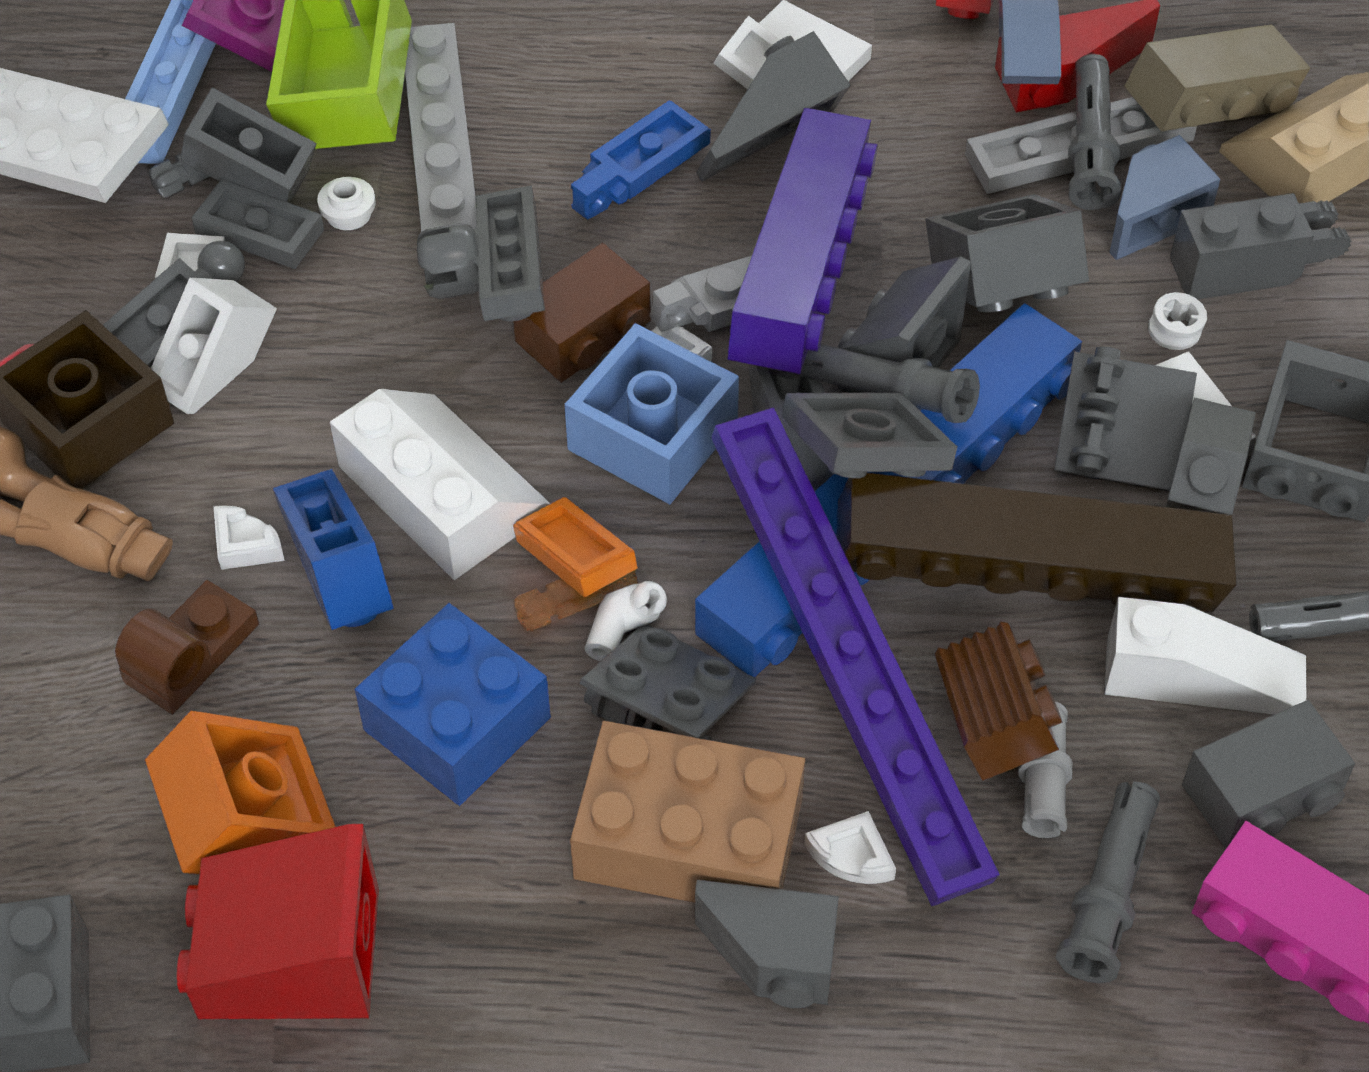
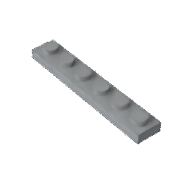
[405,23,477,232]

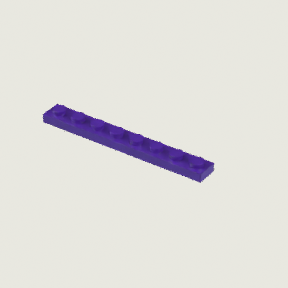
[711,407,1000,907]

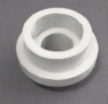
[317,177,376,230]

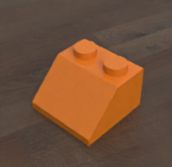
[145,711,335,874]

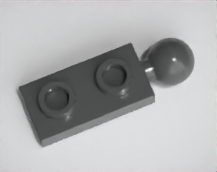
[103,241,245,368]

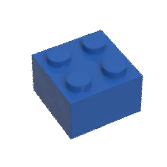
[355,603,551,806]

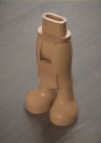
[0,426,173,581]

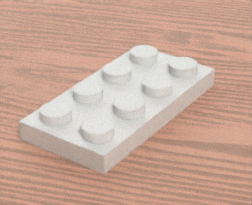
[0,68,169,203]

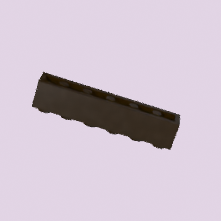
[837,473,1237,613]

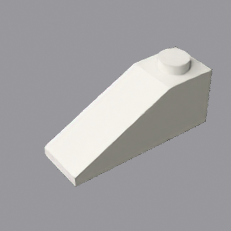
[1104,597,1306,715]

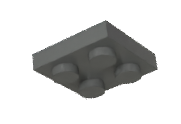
[782,393,957,478]

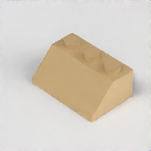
[1219,72,1369,203]

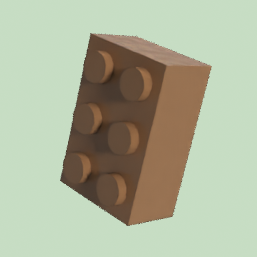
[570,721,806,903]

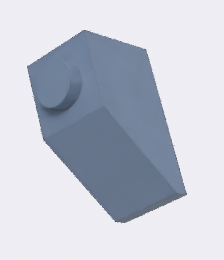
[1109,135,1220,260]

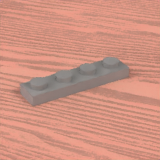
[965,97,1197,194]

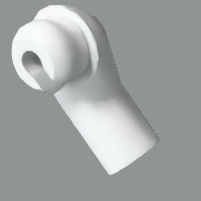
[584,581,667,661]

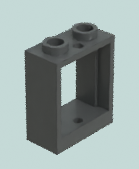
[1242,340,1369,522]

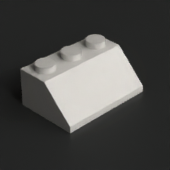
[330,389,550,580]

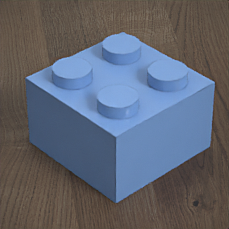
[564,323,739,505]

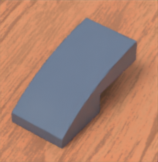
[999,0,1061,84]

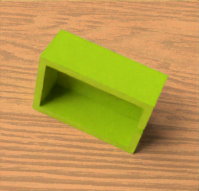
[266,0,412,149]

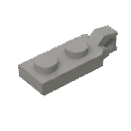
[650,256,752,332]

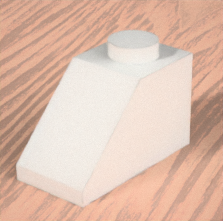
[151,278,277,414]

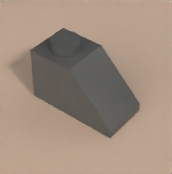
[1166,397,1256,515]
[695,880,839,1008]

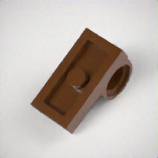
[115,580,259,715]

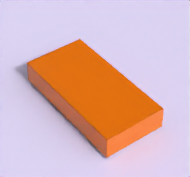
[513,497,638,598]

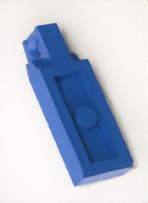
[571,100,711,220]

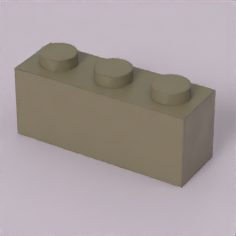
[1124,24,1310,131]

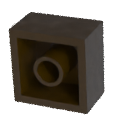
[0,310,175,489]

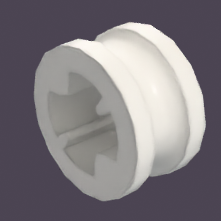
[1148,292,1207,350]

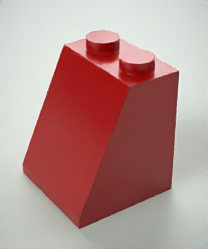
[177,824,379,1019]

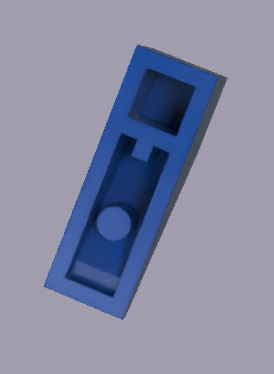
[273,469,394,630]

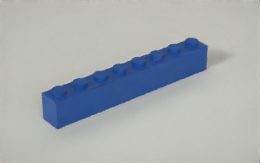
[695,303,1082,678]

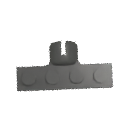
[417,185,545,322]

